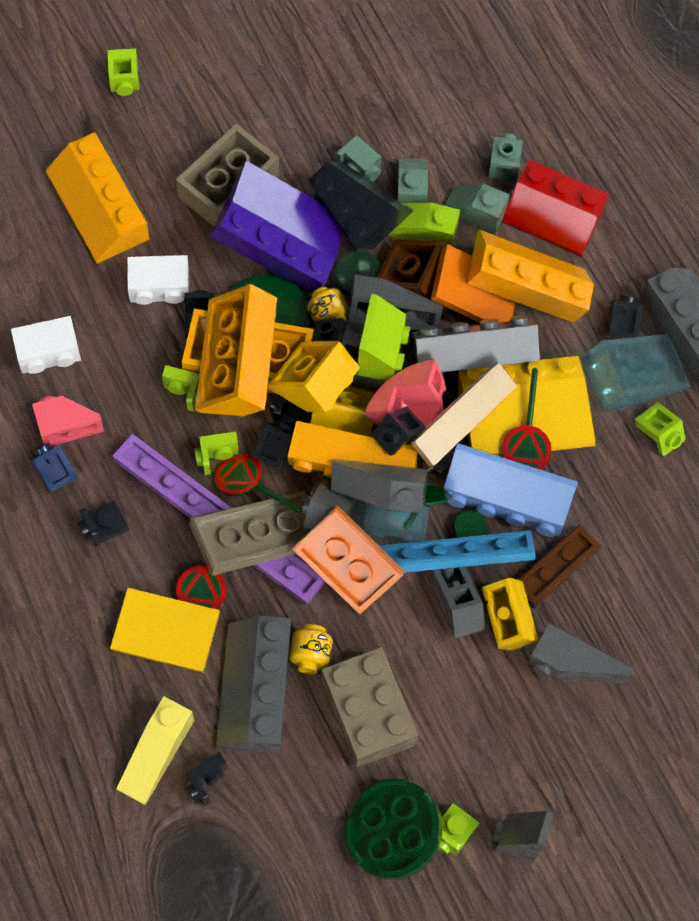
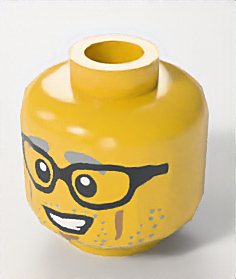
[307,287,350,326]
[289,624,333,674]

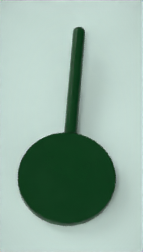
[403,485,449,530]

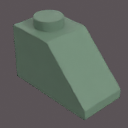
[397,158,428,203]
[445,183,510,235]

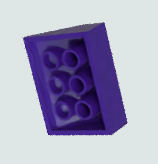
[210,161,344,293]

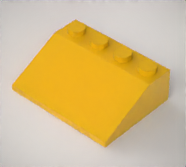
[458,356,596,457]

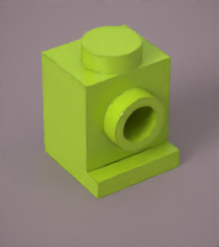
[107,48,139,96]

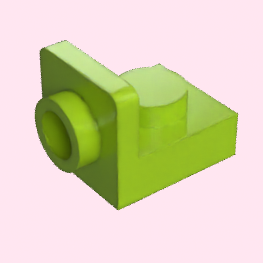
[162,365,200,412]
[635,402,686,456]
[195,431,239,475]
[438,803,479,857]

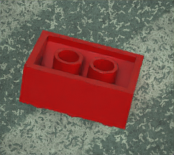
[502,160,609,257]

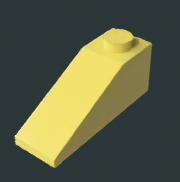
[116,696,194,805]

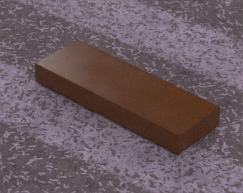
[518,524,601,609]

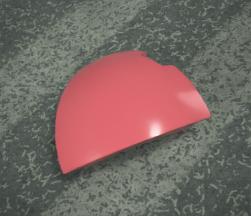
[365,359,446,442]

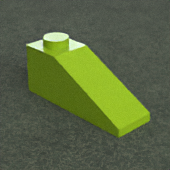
[388,203,460,246]

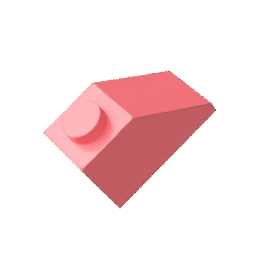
[32,396,104,446]

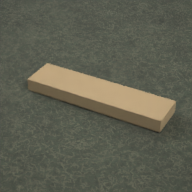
[410,362,517,467]

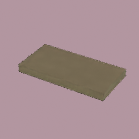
[189,490,311,576]

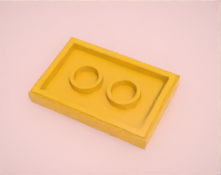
[110,588,220,673]

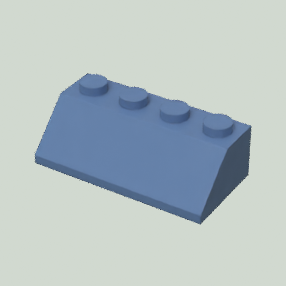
[444,443,578,537]

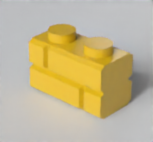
[482,578,539,651]

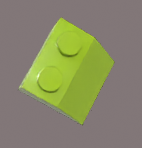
[357,294,411,381]

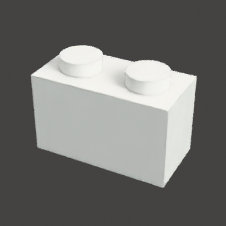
[128,255,189,305]
[11,316,81,374]

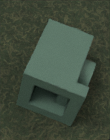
[488,133,523,182]
[336,135,381,182]

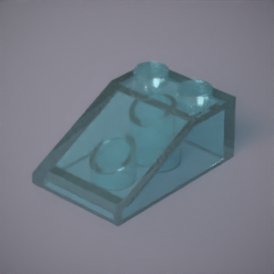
[582,334,691,411]

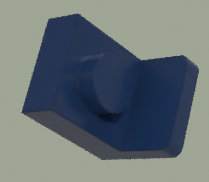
[30,443,78,492]

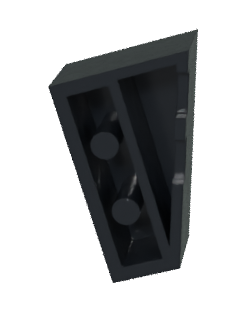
[308,161,413,249]

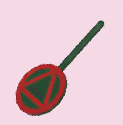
[502,368,552,470]
[215,455,302,513]
[176,565,226,609]

